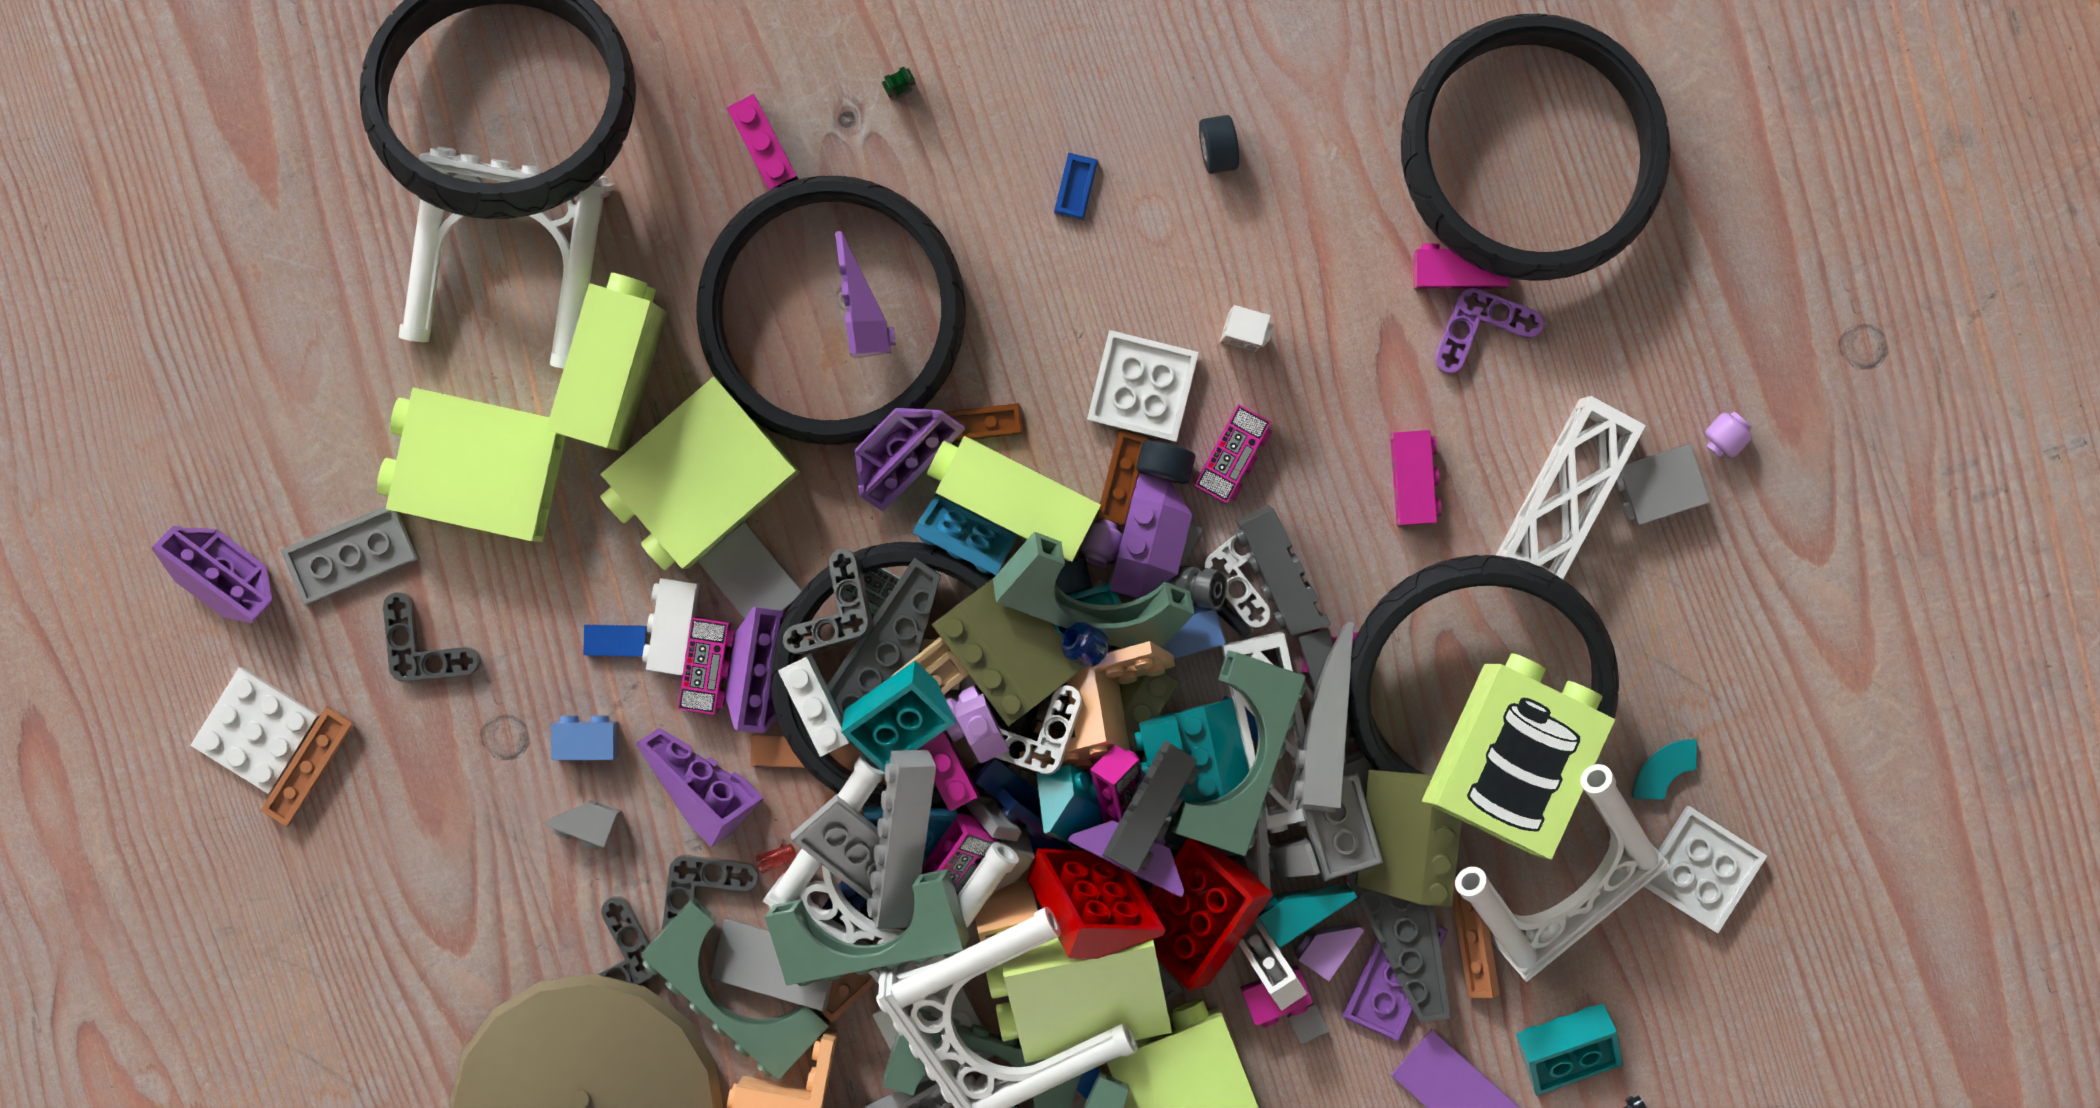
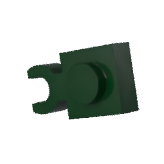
[882,67,916,98]

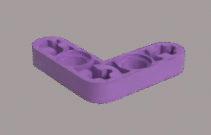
[1435,288,1544,374]

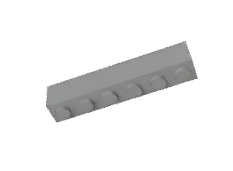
[867,750,936,929]

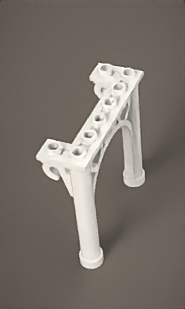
[398,147,616,369]
[763,753,1019,982]
[1455,764,1670,982]
[876,907,1138,1108]

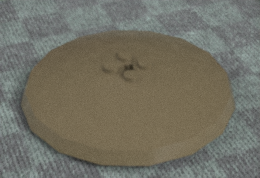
[449,974,723,1108]

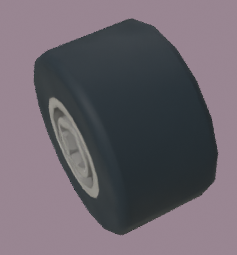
[1199,115,1239,174]
[1136,440,1196,484]
[1055,559,1093,595]

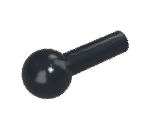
[1209,598,1252,638]

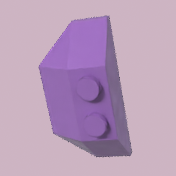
[855,408,965,512]
[1110,473,1192,599]
[152,526,272,623]
[725,607,785,733]
[1067,818,1184,897]

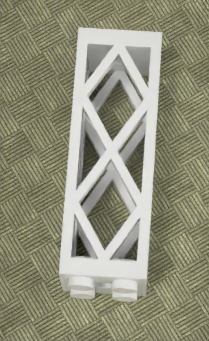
[1496,396,1646,579]
[1220,632,1306,833]

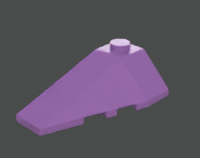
[835,231,896,359]
[636,728,764,847]

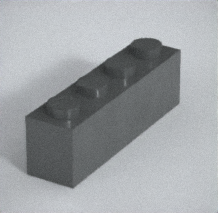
[1235,505,1331,635]
[1102,740,1199,873]

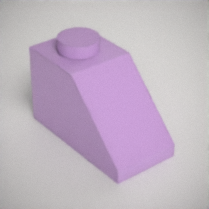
[954,694,1010,763]
[1296,923,1364,981]

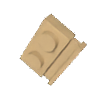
[891,637,969,695]

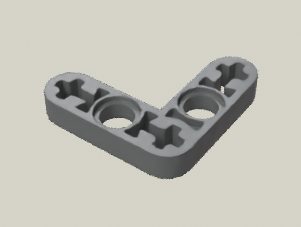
[783,549,873,655]
[383,592,481,681]
[662,855,759,930]
[597,896,654,985]

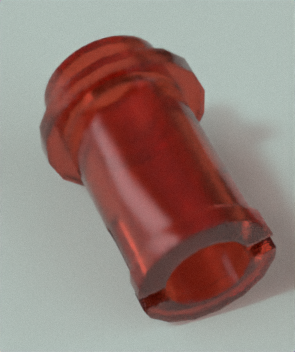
[756,843,797,874]

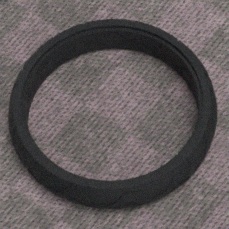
[360,0,636,219]
[1401,13,1671,281]
[696,176,966,445]
[771,542,1039,808]
[1347,555,1619,774]

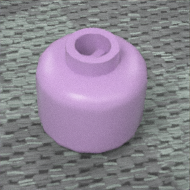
[1705,411,1752,458]
[1079,519,1123,567]

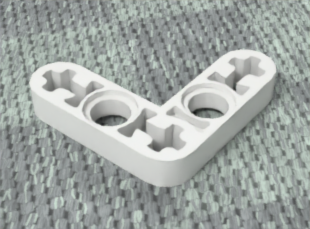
[1204,534,1270,627]
[995,685,1083,775]

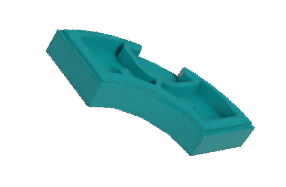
[1632,738,1697,800]

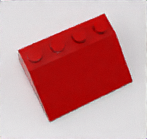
[1147,838,1273,991]
[1026,849,1166,959]

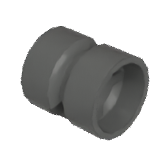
[1171,565,1227,610]

